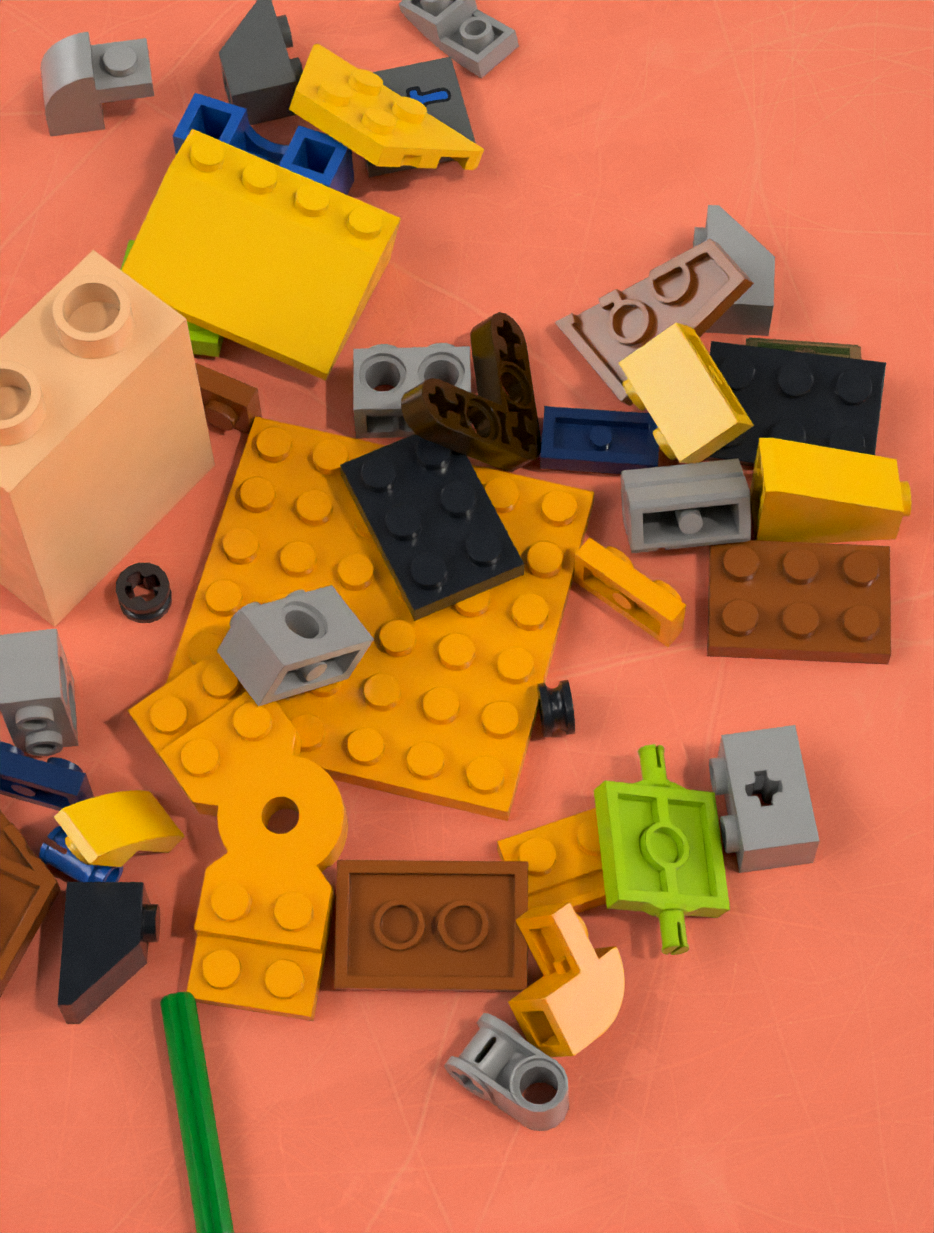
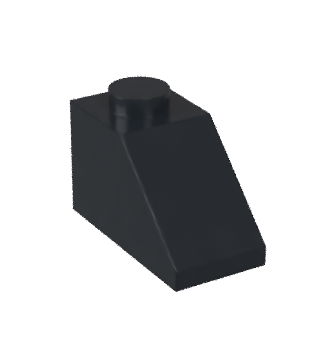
[58,882,160,1024]

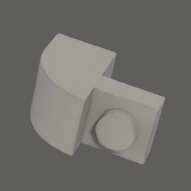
[40,32,154,136]

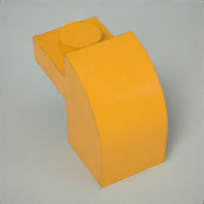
[508,902,625,1057]

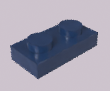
[540,406,659,474]
[0,741,94,811]

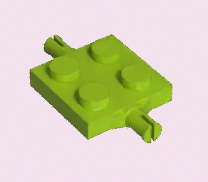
[594,744,730,955]

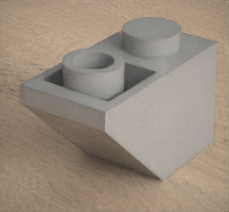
[693,205,775,336]

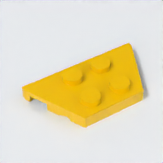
[289,43,484,170]

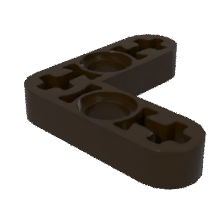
[401,312,541,472]

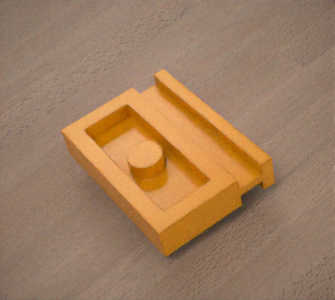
[497,807,606,914]

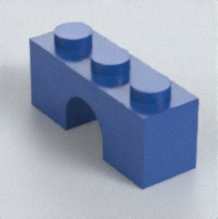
[173,93,354,195]

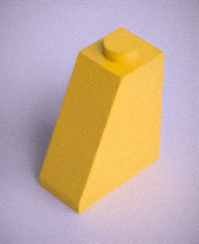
[750,438,912,543]

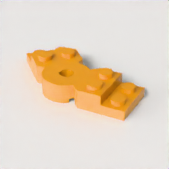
[127,648,348,1021]

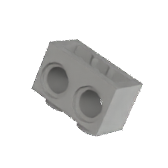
[353,343,472,438]
[0,629,79,756]

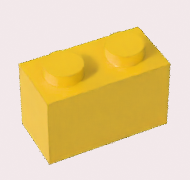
[619,323,754,464]

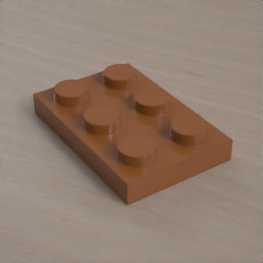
[707,540,891,665]
[334,860,529,992]

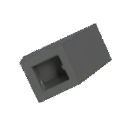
[219,0,303,125]

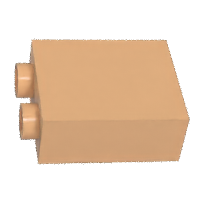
[0,250,215,627]

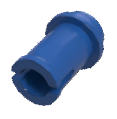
[39,826,123,882]

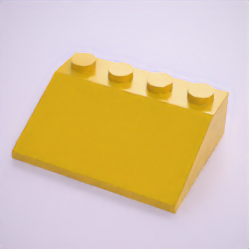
[121,129,401,381]

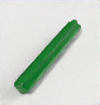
[160,992,234,1233]

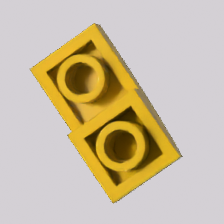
[54,790,185,867]

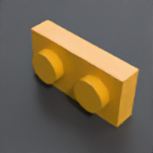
[573,537,686,647]

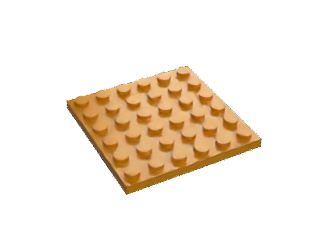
[166,416,594,821]

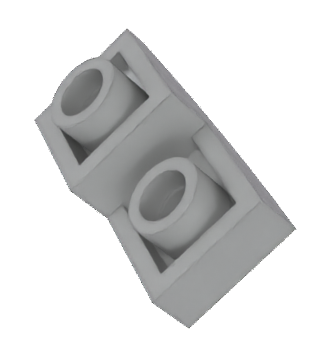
[399,0,519,78]

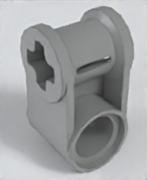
[444,1013,569,1131]

